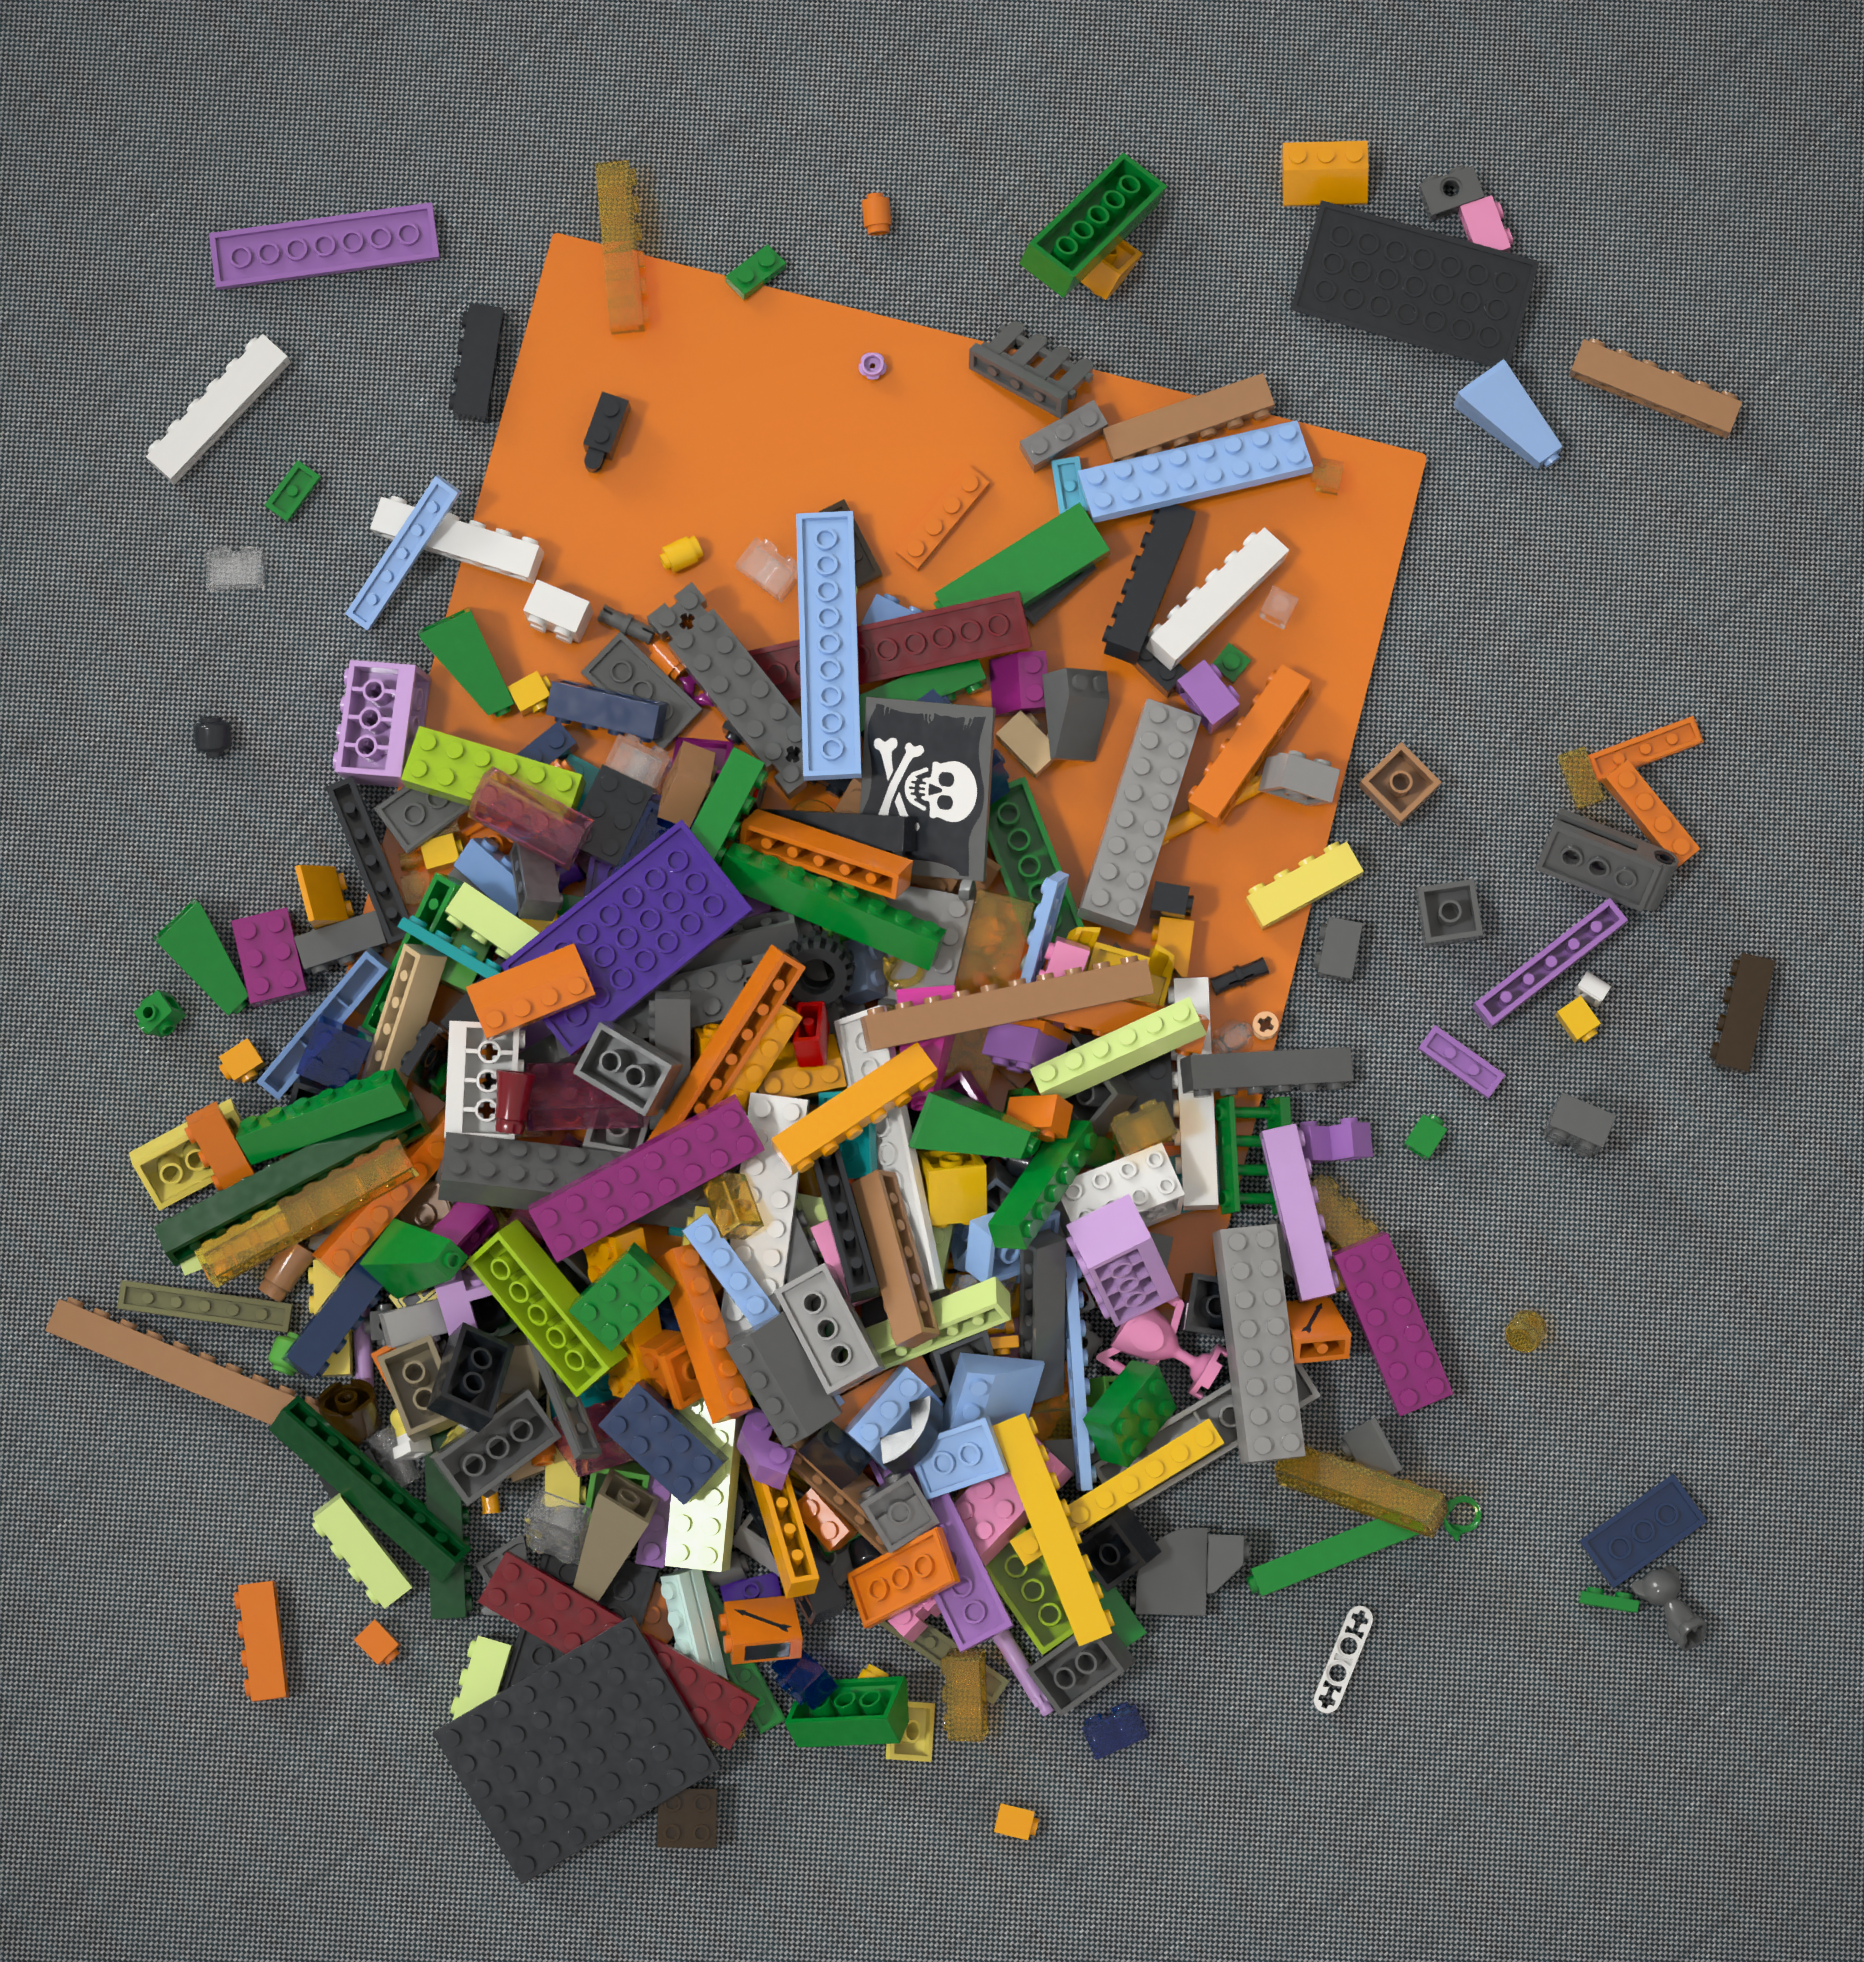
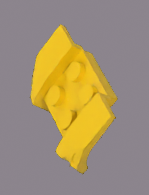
[1066,927,1175,1006]

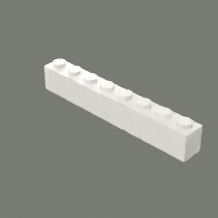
[1168,977,1218,1211]

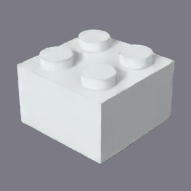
[523,579,593,644]

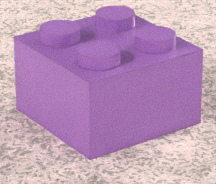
[1176,660,1240,735]
[982,1024,1068,1075]

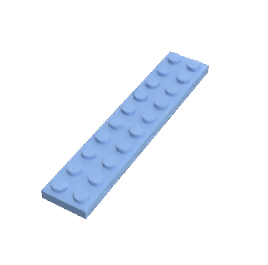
[796,511,862,781]

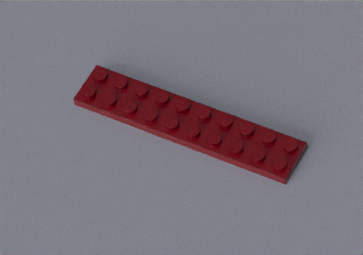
[748,590,1032,701]
[478,1550,760,1751]

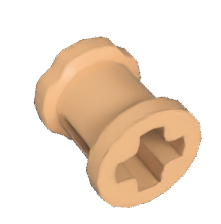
[1252,1011,1279,1040]

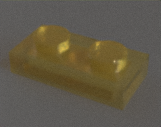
[1556,746,1604,810]

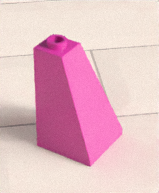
[896,985,956,1111]

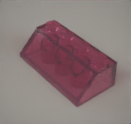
[467,766,594,871]

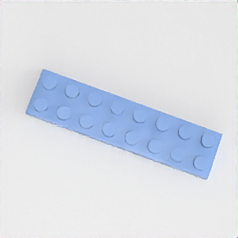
[1078,420,1313,523]

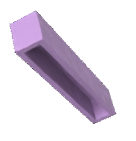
[1259,1124,1339,1303]

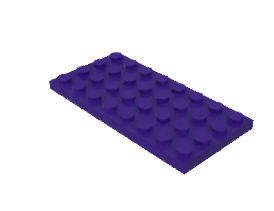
[500,819,754,1056]

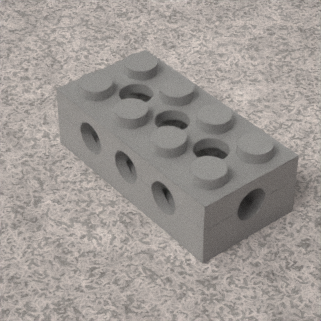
[774,1263,886,1397]

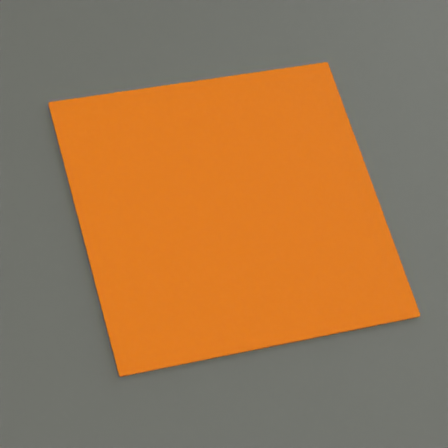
[317,233,1427,1324]

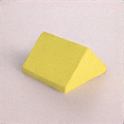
[886,1701,935,1762]

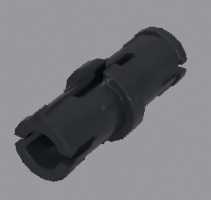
[1209,957,1269,996]

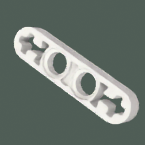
[1313,1606,1373,1713]

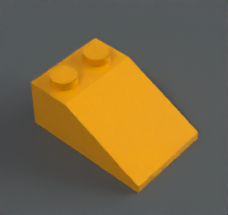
[295,865,355,930]

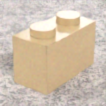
[996,710,1056,779]

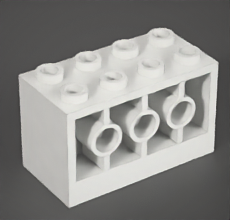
[444,1021,525,1140]
[1055,1143,1185,1253]

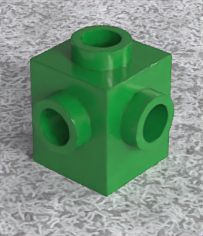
[133,990,187,1038]

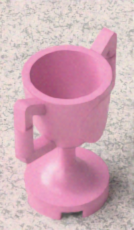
[1096,1296,1227,1400]

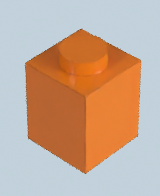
[354,1619,401,1665]

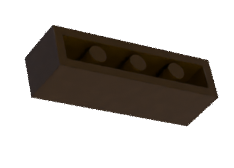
[1709,952,1776,1075]

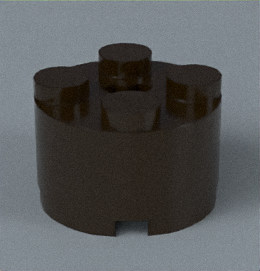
[318,1379,383,1446]

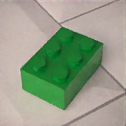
[569,1242,676,1351]
[1083,1360,1177,1468]

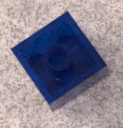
[296,1014,373,1089]

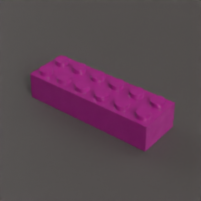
[1332,1231,1453,1416]

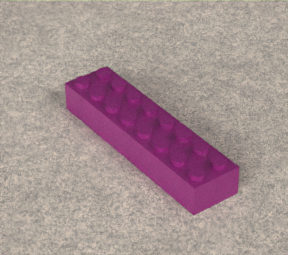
[528,1094,765,1262]

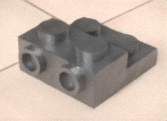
[857,1470,940,1553]

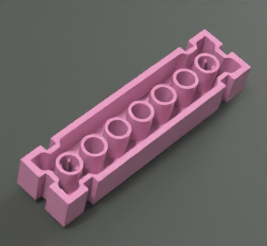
[888,1435,1074,1643]

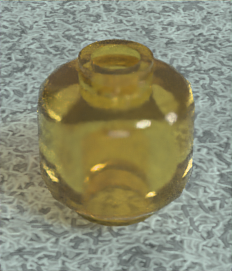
[1505,1310,1547,1353]

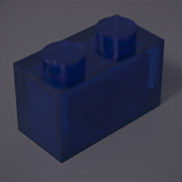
[770,1649,839,1711]

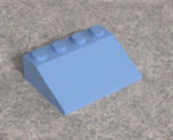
[940,1352,1045,1432]

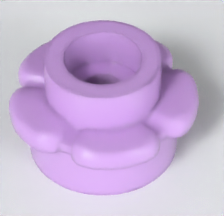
[859,352,887,380]

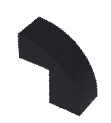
[880,1396,943,1475]

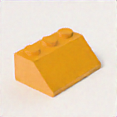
[1281,141,1369,207]
[1081,240,1143,300]
[757,1034,847,1099]

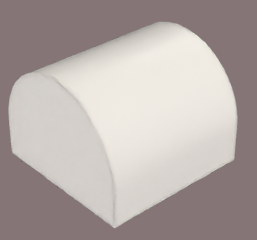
[1574,971,1611,1007]

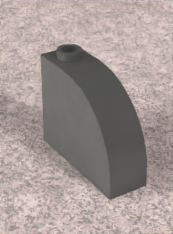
[1130,1528,1208,1617]

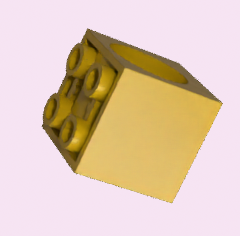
[916,1150,987,1228]

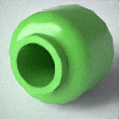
[268,1332,299,1376]

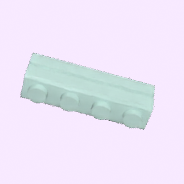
[660,1568,728,1679]

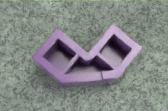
[1297,1117,1373,1164]
[736,1407,796,1490]

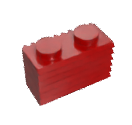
[793,1001,830,1068]

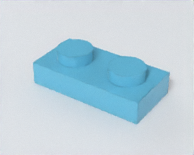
[1051,456,1088,515]

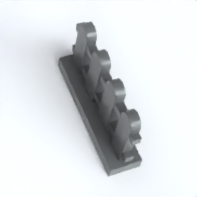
[969,321,1094,419]

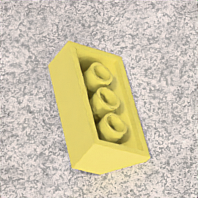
[129,1098,243,1211]

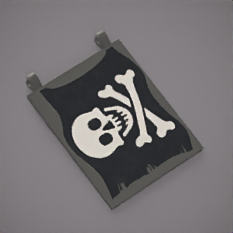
[860,697,996,901]

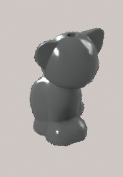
[1631,1565,1707,1651]

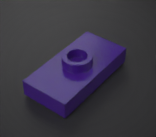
[720,1573,782,1603]

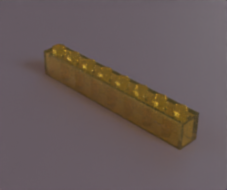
[194,1138,420,1288]

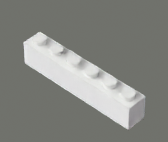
[146,334,291,485]
[370,496,545,584]
[1146,527,1289,671]

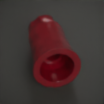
[495,1069,537,1134]

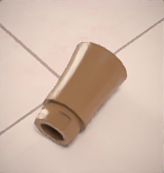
[258,1235,315,1302]

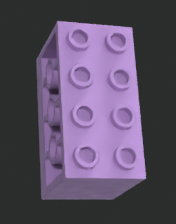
[333,660,431,788]
[1066,1194,1178,1327]

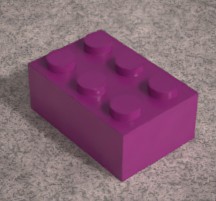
[231,907,310,1008]

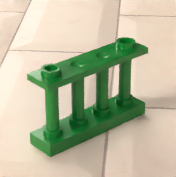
[1214,1096,1291,1215]

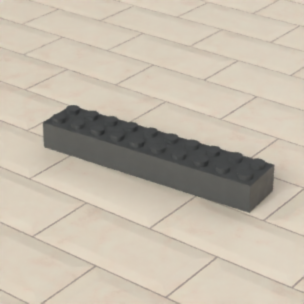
[438,1132,737,1231]

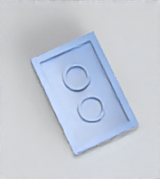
[914,1416,1008,1500]

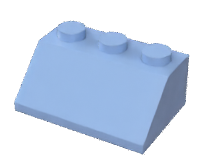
[843,1365,943,1470]

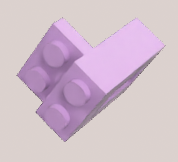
[434,1266,492,1336]

